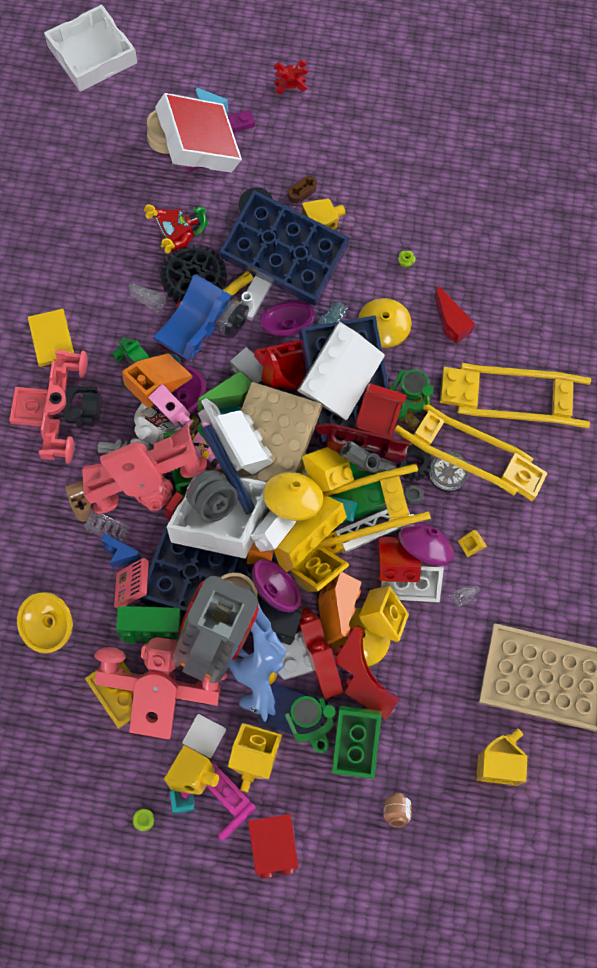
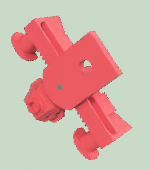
[82,423,207,514]

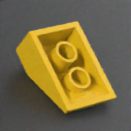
[290,545,349,592]

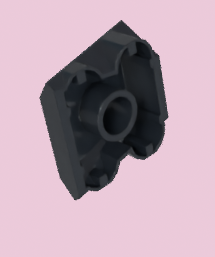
[250,597,303,645]

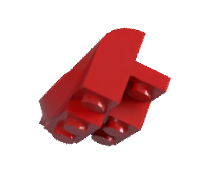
[254,340,306,392]

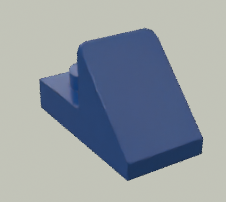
[101,534,141,568]

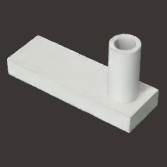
[240,276,272,321]

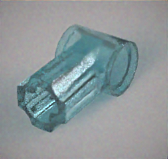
[317,301,348,325]

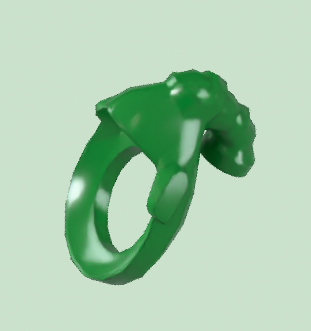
[193,206,208,236]

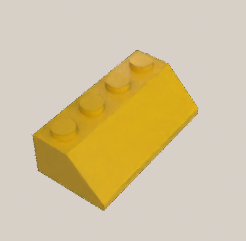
[274,495,347,572]

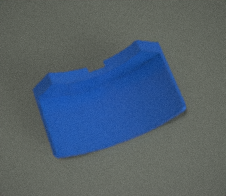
[153,275,232,361]

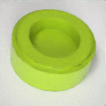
[133,809,155,831]

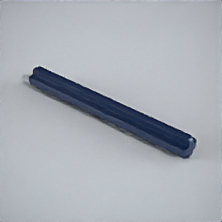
[202,425,255,514]

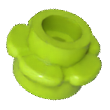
[398,251,416,267]

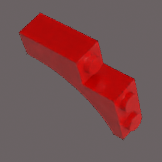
[297,608,344,699]
[334,625,399,720]

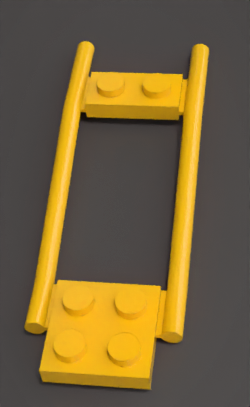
[440,363,591,429]
[394,399,547,501]
[318,464,431,548]

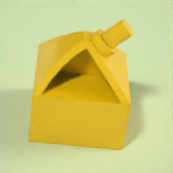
[228,723,282,793]
[476,729,528,786]

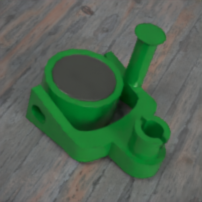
[111,337,149,390]
[390,369,434,420]
[285,696,336,753]

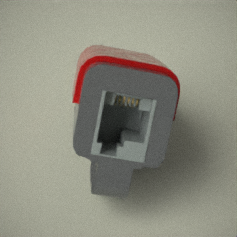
[172,576,259,683]

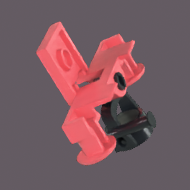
[9,350,101,464]

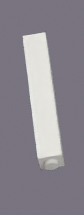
[250,469,307,552]

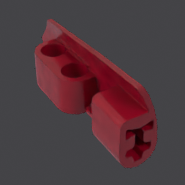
[315,423,412,464]

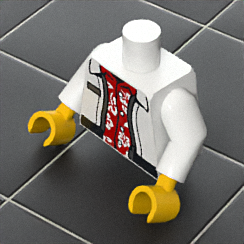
[134,403,194,445]

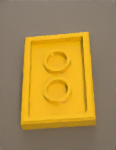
[28,309,74,367]
[85,661,134,729]

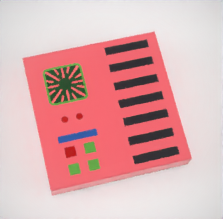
[114,558,149,609]

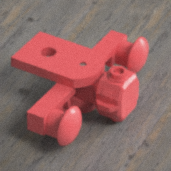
[94,637,227,740]

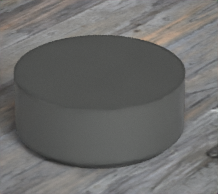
[404,485,423,505]

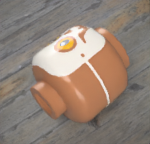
[384,793,411,827]

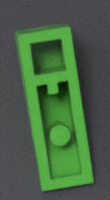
[197,371,252,412]

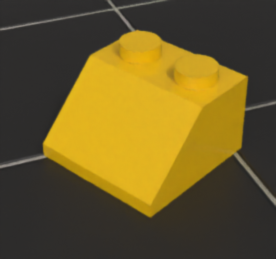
[302,447,354,492]
[359,585,409,642]

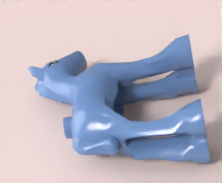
[228,588,286,722]

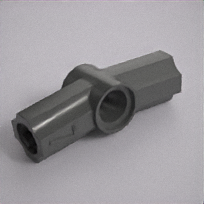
[340,441,396,474]

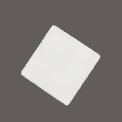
[182,714,226,758]

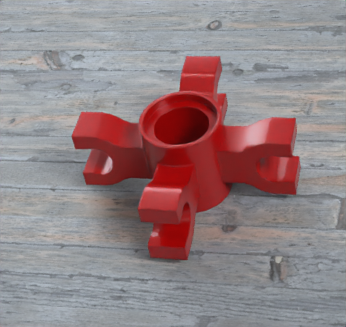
[274,59,308,94]

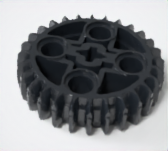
[161,244,227,302]

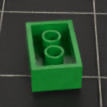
[116,606,183,644]
[332,706,381,779]

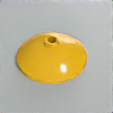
[358,298,412,348]
[263,472,323,521]
[17,592,73,653]
[331,608,390,667]

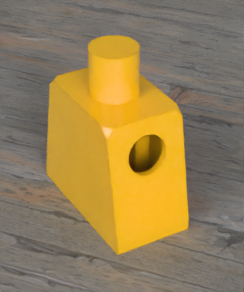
[302,198,345,230]
[164,745,219,795]

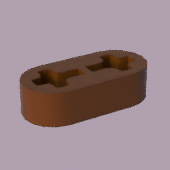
[288,176,317,203]

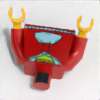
[144,204,200,253]

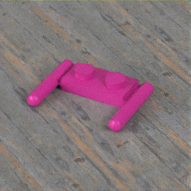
[180,762,256,841]

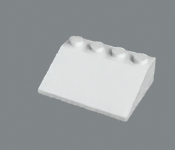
[297,322,385,420]

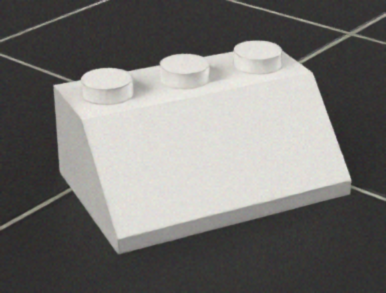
[215,410,273,475]
[381,561,444,602]

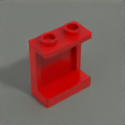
[354,383,407,438]
[377,537,421,582]
[248,814,299,879]

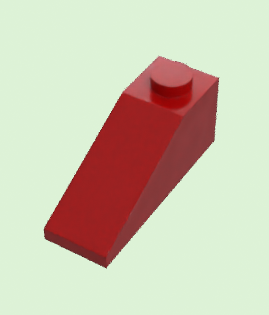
[434,286,475,344]

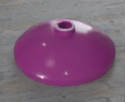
[260,301,315,336]
[154,366,206,414]
[399,523,454,566]
[252,559,301,612]

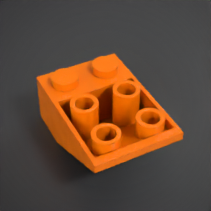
[122,353,192,408]
[318,572,361,645]

